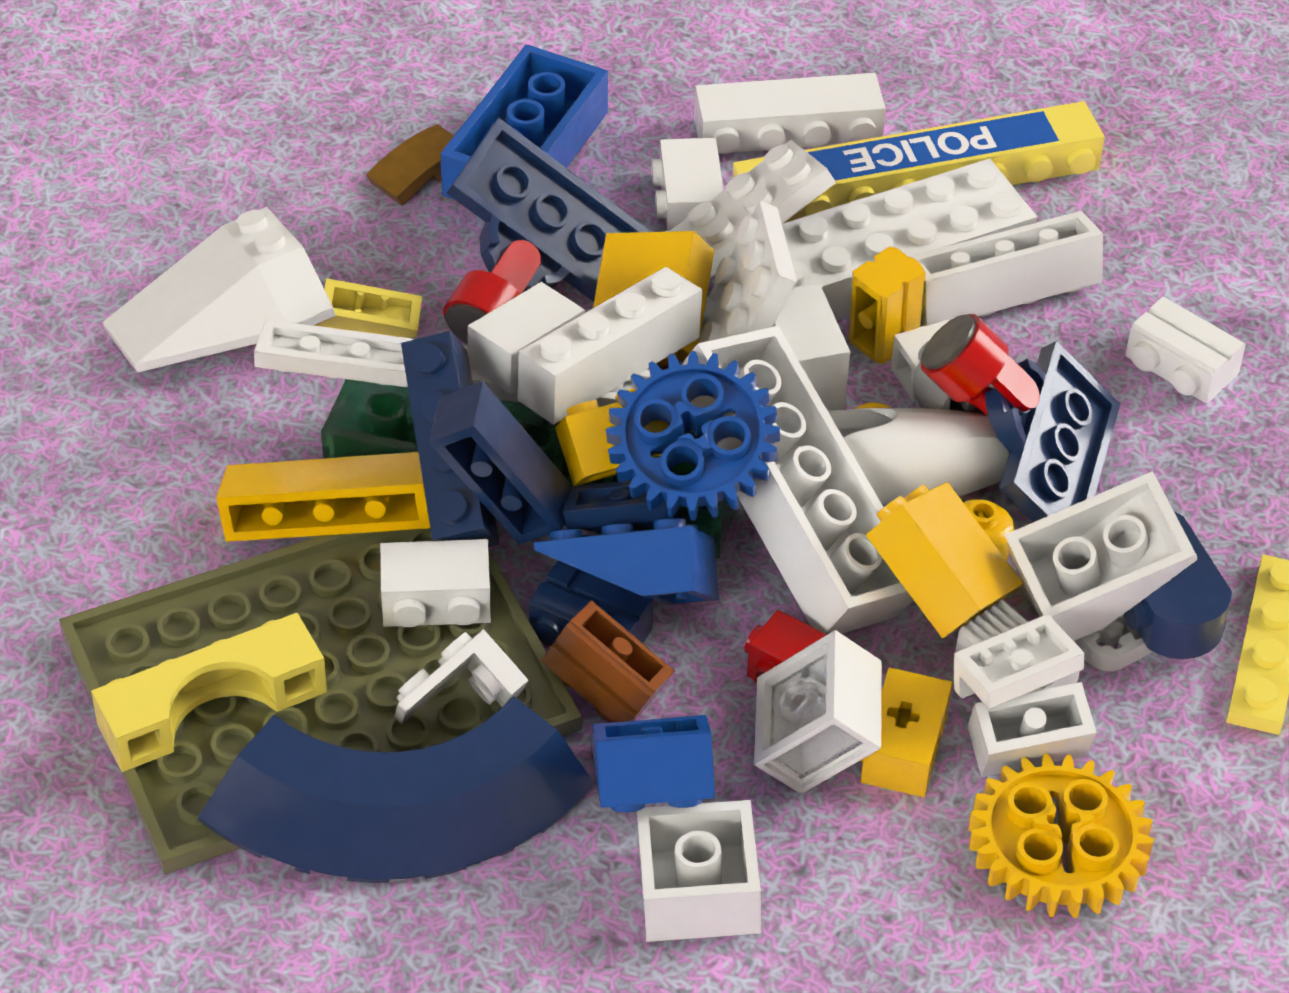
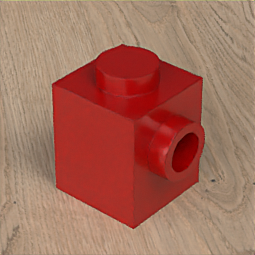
[744,609,827,684]

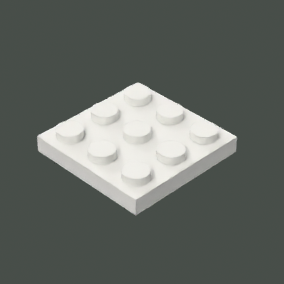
[699,201,797,343]

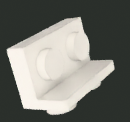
[954,614,1084,709]

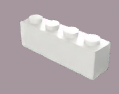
[694,73,886,154]
[909,211,1103,326]
[518,267,702,425]

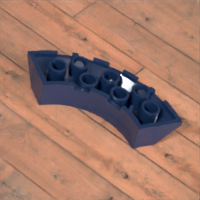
[198,696,595,883]

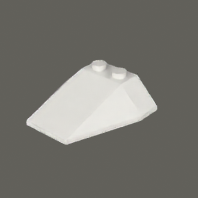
[103,207,336,373]

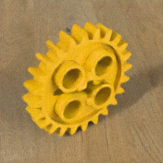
[968,754,1154,918]

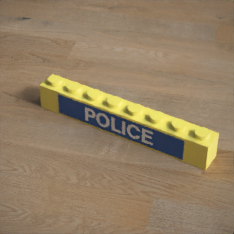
[732,101,1105,224]

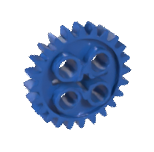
[606,351,780,520]

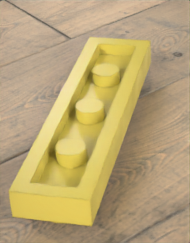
[1226,554,1289,735]

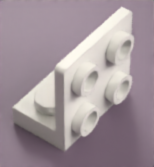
[394,629,528,725]

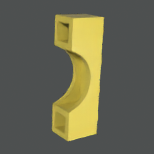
[91,613,327,772]

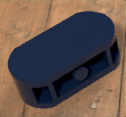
[1123,512,1232,659]

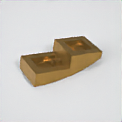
[365,124,454,206]

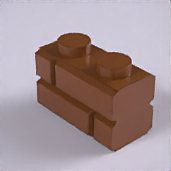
[541,601,675,723]

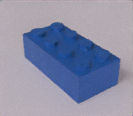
[441,44,608,200]

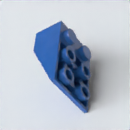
[534,519,719,605]
[591,715,715,813]

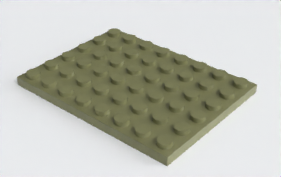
[59,528,582,875]

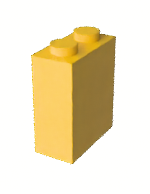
[593,231,715,366]
[866,482,1024,639]

